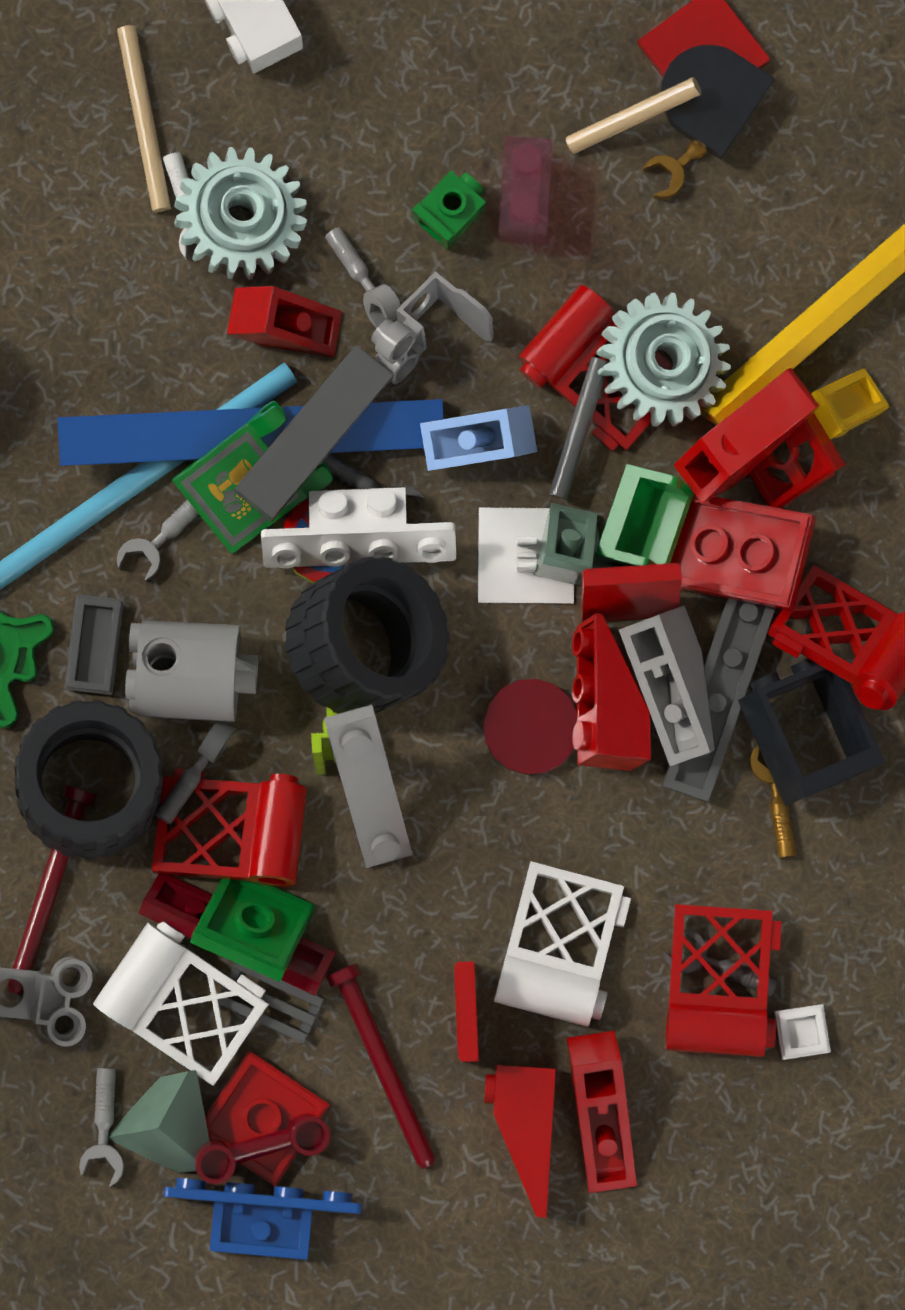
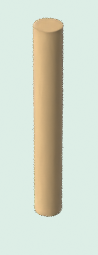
[566,77,701,154]

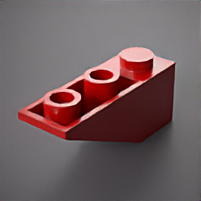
[674,368,820,503]
[572,613,651,771]

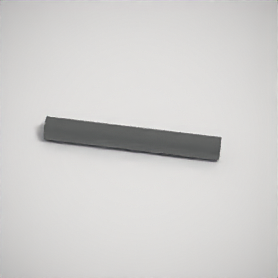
[549,357,609,500]

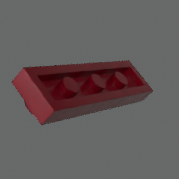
[138,874,336,996]

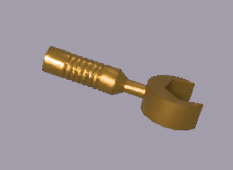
[643,141,708,200]
[749,745,797,858]

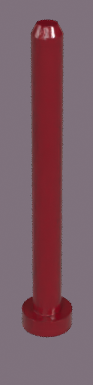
[7,785,97,995]
[326,963,435,1169]

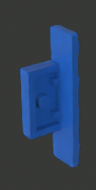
[164,1178,362,1260]

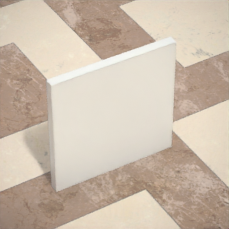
[478,508,574,604]

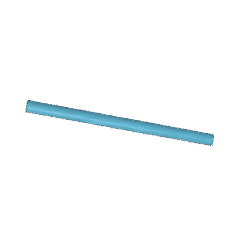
[0,363,298,590]

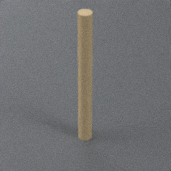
[117,25,171,213]

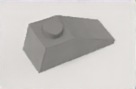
[619,605,715,766]

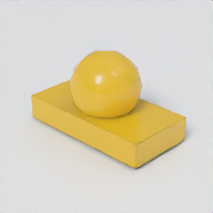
[811,368,890,440]

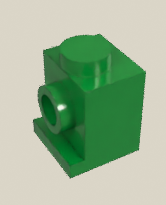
[412,170,486,251]

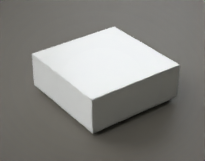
[774,1004,831,1060]

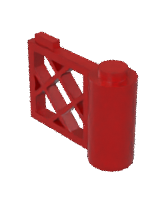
[518,285,673,452]
[768,565,905,710]
[152,768,307,887]
[665,904,782,1057]

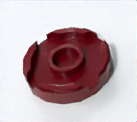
[483,679,577,775]

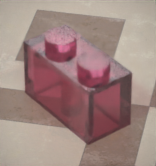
[498,136,552,245]

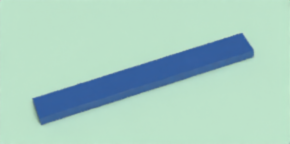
[57,399,443,466]

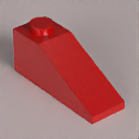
[566,1030,637,1193]
[484,1064,556,1218]

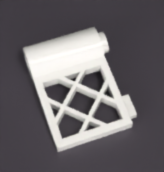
[494,861,631,1027]
[93,922,269,1086]

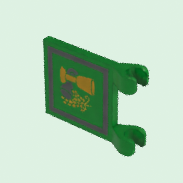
[172,401,333,555]

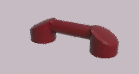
[194,1114,330,1184]

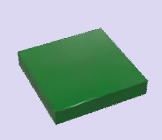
[190,866,316,982]

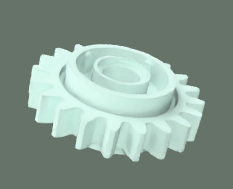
[174,147,307,280]
[597,293,731,427]

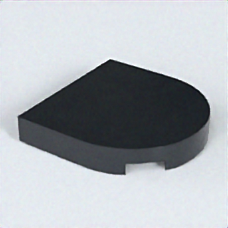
[661,45,775,160]

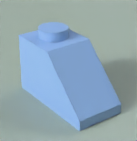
[420,405,537,471]

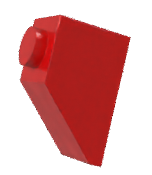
[227,286,342,357]

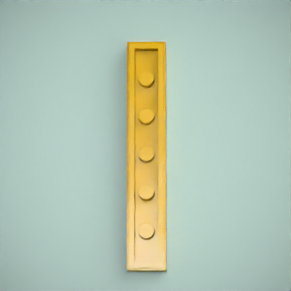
[699,224,905,425]

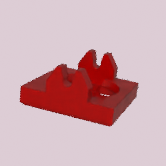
[749,412,846,509]

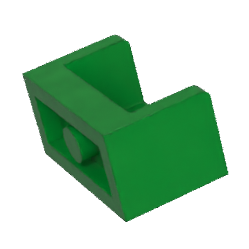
[596,464,694,567]

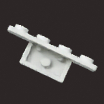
[261,487,456,568]

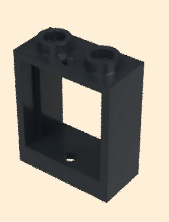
[738,658,885,806]

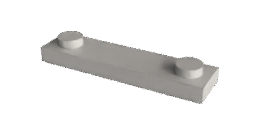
[324,705,413,868]

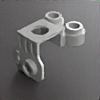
[371,271,494,384]
[0,957,93,1047]

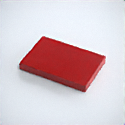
[670,494,816,611]

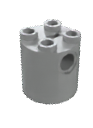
[125,620,258,722]

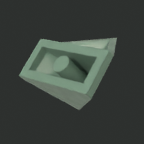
[534,503,614,586]
[108,1070,210,1173]

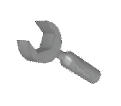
[325,227,401,328]
[117,500,198,582]
[79,1068,125,1187]

